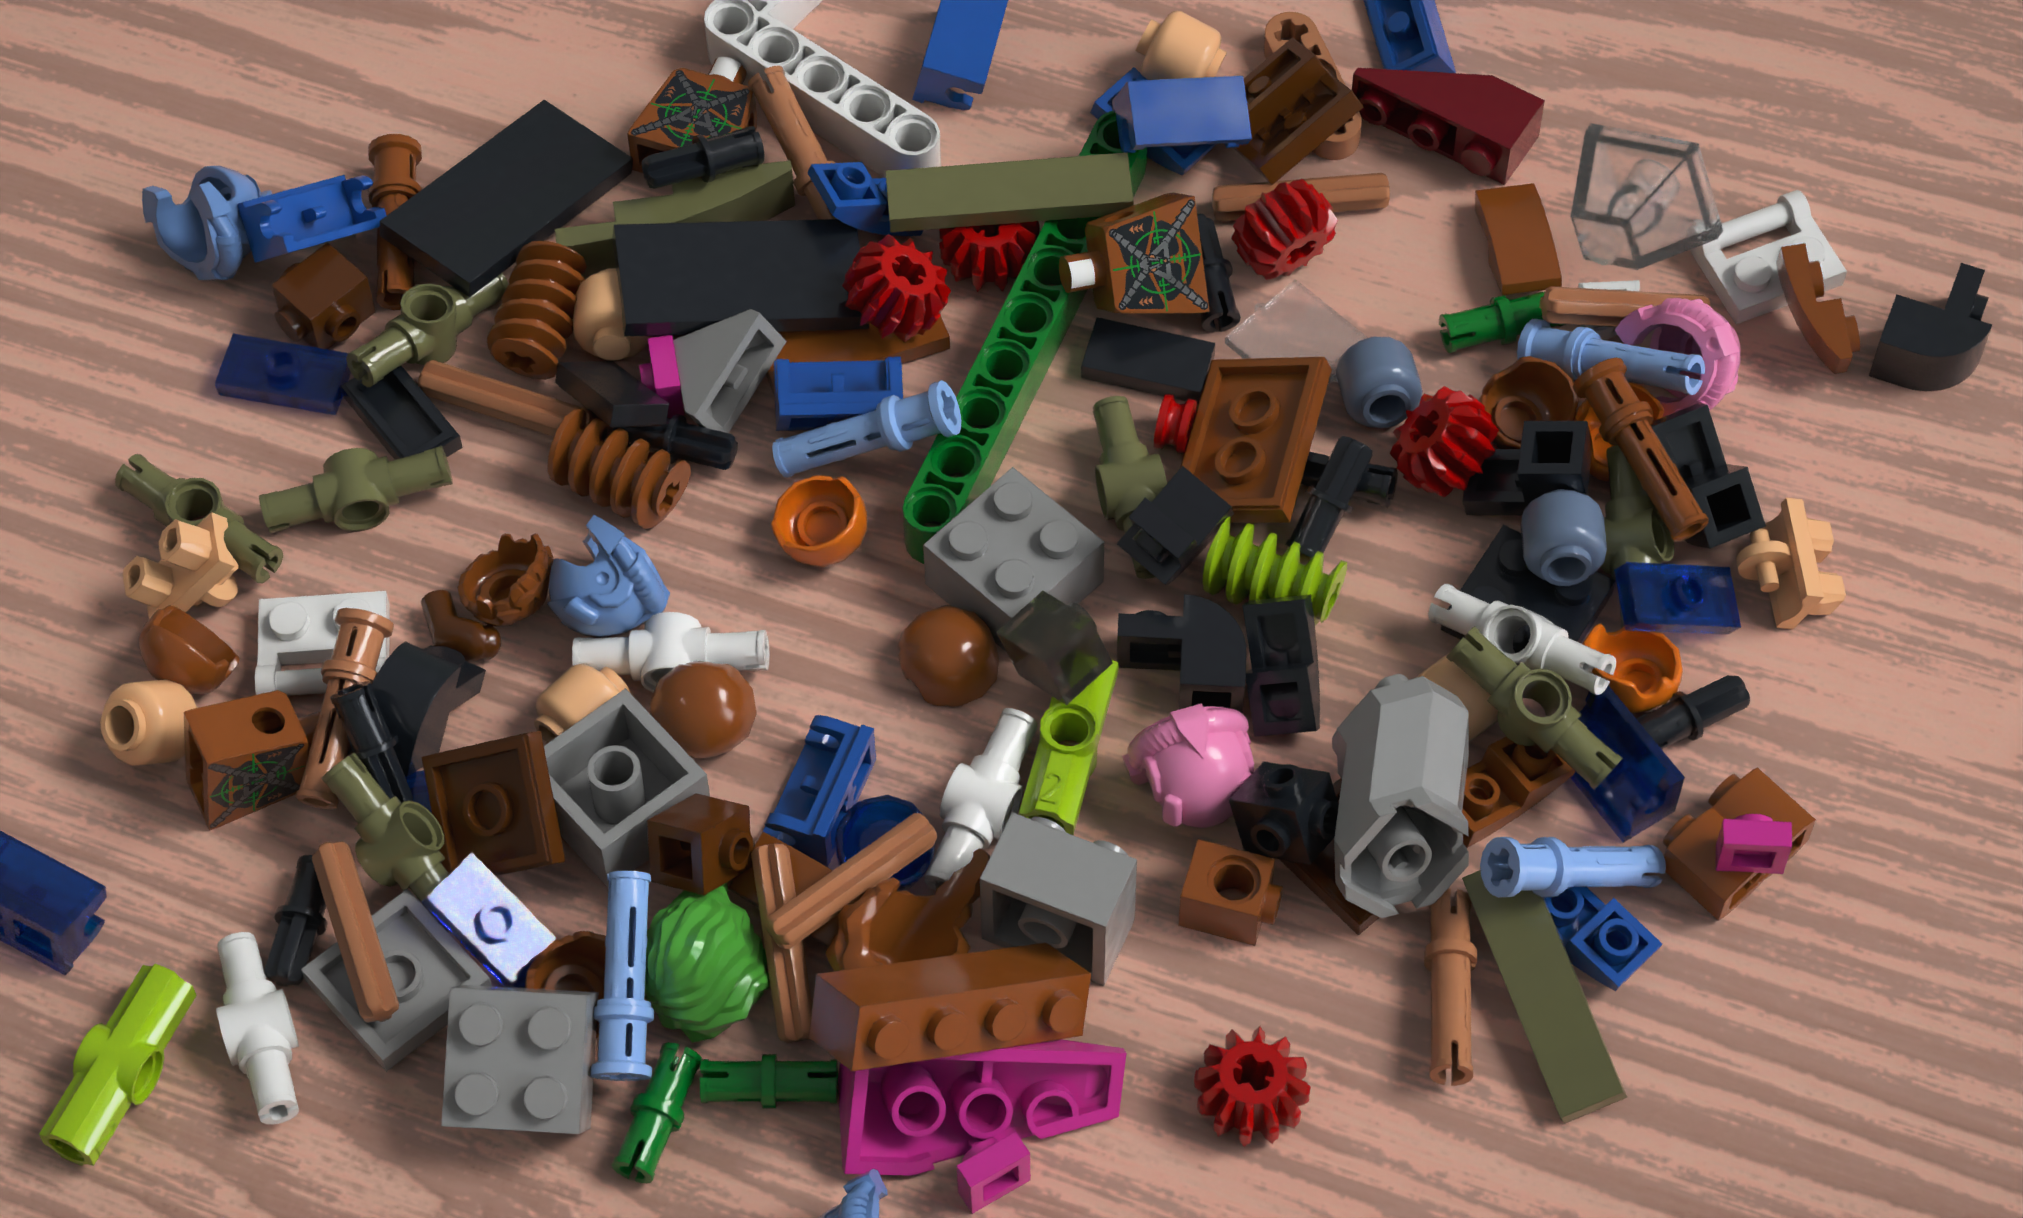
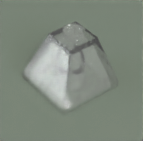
[1570,123,1723,270]

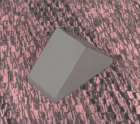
[673,309,787,433]

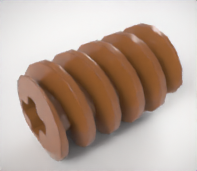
[487,241,587,380]
[547,408,691,529]

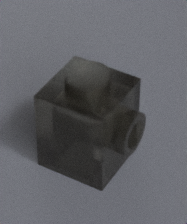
[997,591,1113,705]

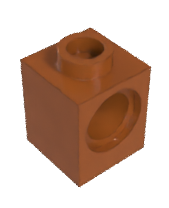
[1178,839,1283,946]

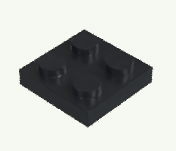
[1441,524,1616,653]

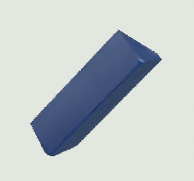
[1364,0,1456,73]

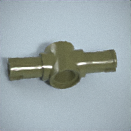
[346,273,509,387]
[1093,396,1167,579]
[1601,445,1674,632]
[259,446,453,533]
[115,454,283,583]
[1446,626,1623,789]
[321,753,478,932]

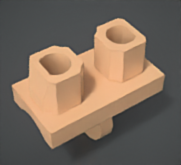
[1736,498,1846,630]
[123,512,238,619]

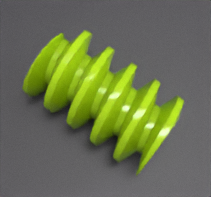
[1203,516,1347,626]

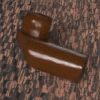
[421,590,501,662]

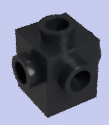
[1229,762,1339,865]

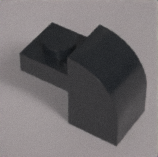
[1869,263,1992,391]
[1651,404,1766,549]
[1462,421,1593,516]
[1117,466,1234,585]
[1117,594,1246,714]
[372,641,486,777]

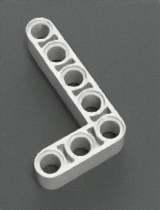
[704,0,941,178]

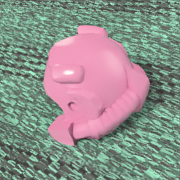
[1615,298,1740,417]
[1122,703,1254,828]

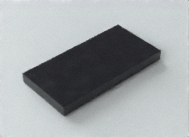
[380,100,633,298]
[612,219,869,336]

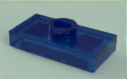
[215,333,351,415]
[1614,562,1741,634]
[421,852,557,988]

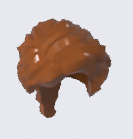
[825,848,990,971]

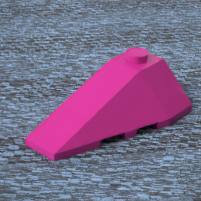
[838,1039,1127,1176]

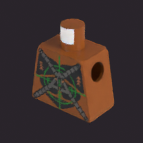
[627,57,757,173]
[1059,192,1210,313]
[184,690,320,830]

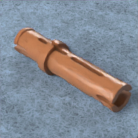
[748,66,836,220]
[1424,889,1477,1086]

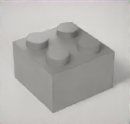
[923,467,1104,660]
[544,688,710,887]
[980,812,1137,986]
[441,985,599,1134]

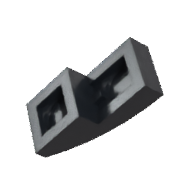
[1242,594,1320,737]

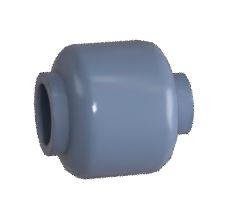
[1336,336,1423,428]
[1521,489,1607,586]

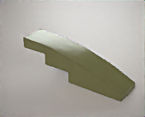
[555,160,795,279]

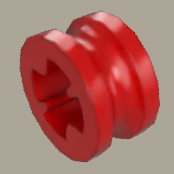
[1153,394,1197,455]

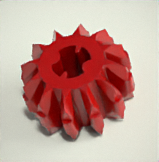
[1231,179,1338,280]
[939,221,1040,292]
[842,234,951,342]
[1389,386,1499,498]
[1194,1026,1311,1147]

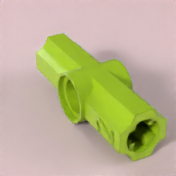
[1018,646,1119,835]
[39,964,197,1166]

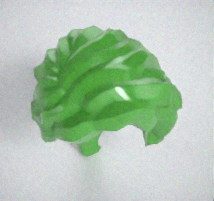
[645,881,770,1043]

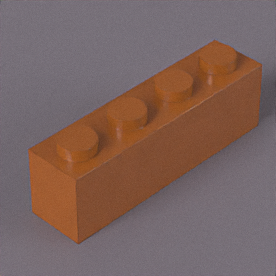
[809,942,1091,1071]

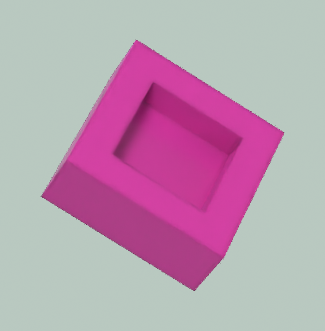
[639,335,684,419]
[1716,814,1792,874]
[956,1132,1031,1214]

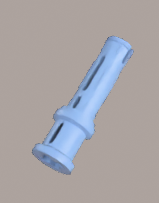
[1517,319,1705,395]
[772,380,961,478]
[1480,837,1666,898]
[590,871,654,1081]

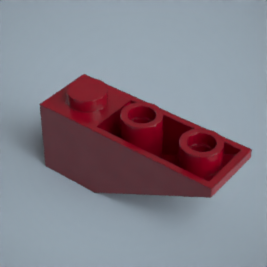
[1352,68,1545,185]

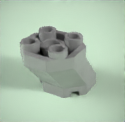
[1332,674,1469,919]

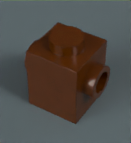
[271,242,376,355]
[647,793,754,895]

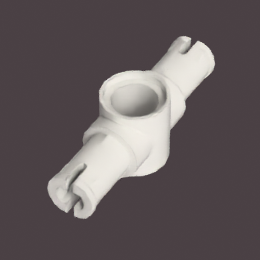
[1428,584,1616,695]
[572,612,770,693]
[924,708,1038,891]
[216,932,299,1125]

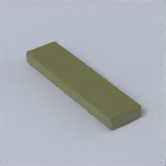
[885,153,1134,232]
[1462,870,1627,1124]

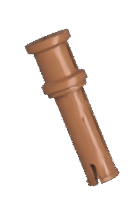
[296,608,394,810]

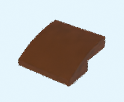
[1234,37,1364,185]

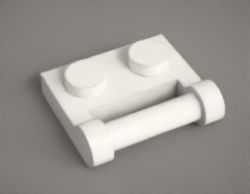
[1687,190,1847,324]
[255,591,390,696]

